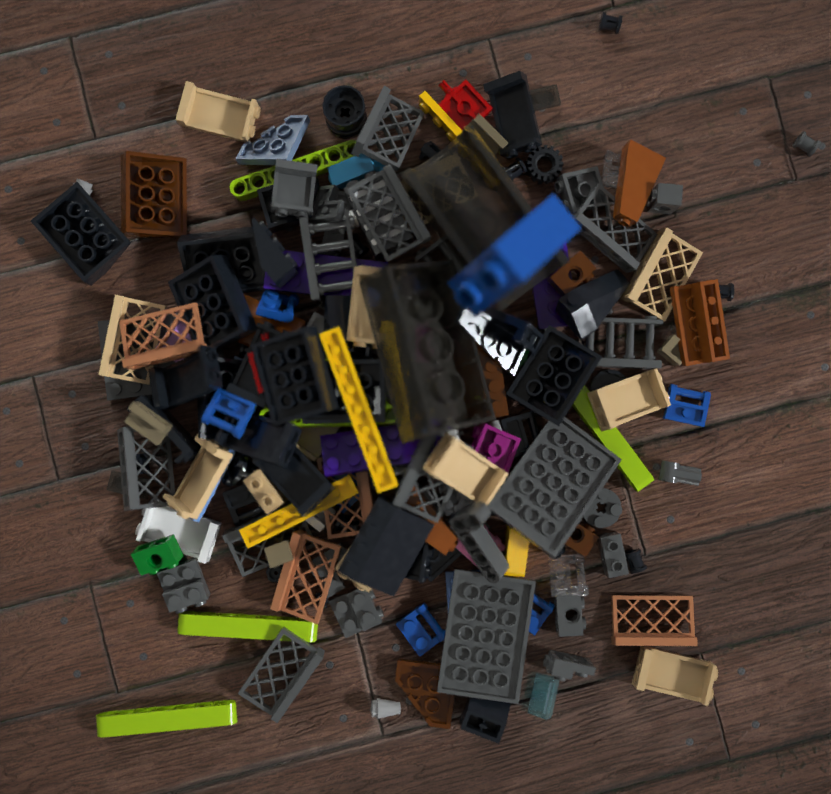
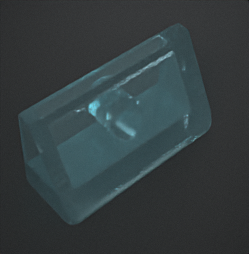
[528,673,560,720]

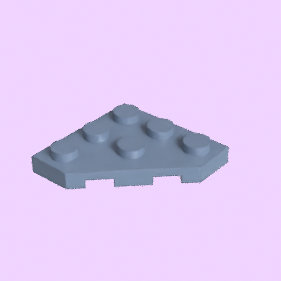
[236,115,311,165]

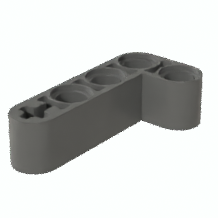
[450,502,509,583]

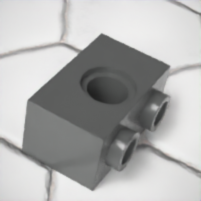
[645,183,683,215]
[597,531,629,578]
[553,591,586,637]

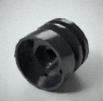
[322,85,367,139]

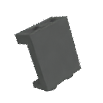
[271,159,317,219]

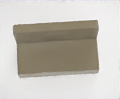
[463,113,508,159]
[125,402,173,445]

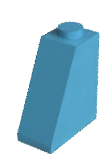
[328,153,385,189]

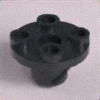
[222,452,257,487]

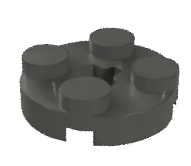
[583,488,622,528]

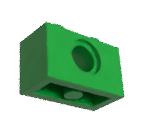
[131,534,184,576]

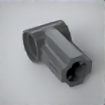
[658,460,702,486]

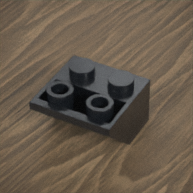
[459,697,511,744]

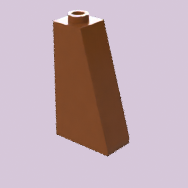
[613,139,666,227]
[406,485,459,555]

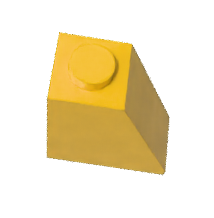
[504,524,530,578]

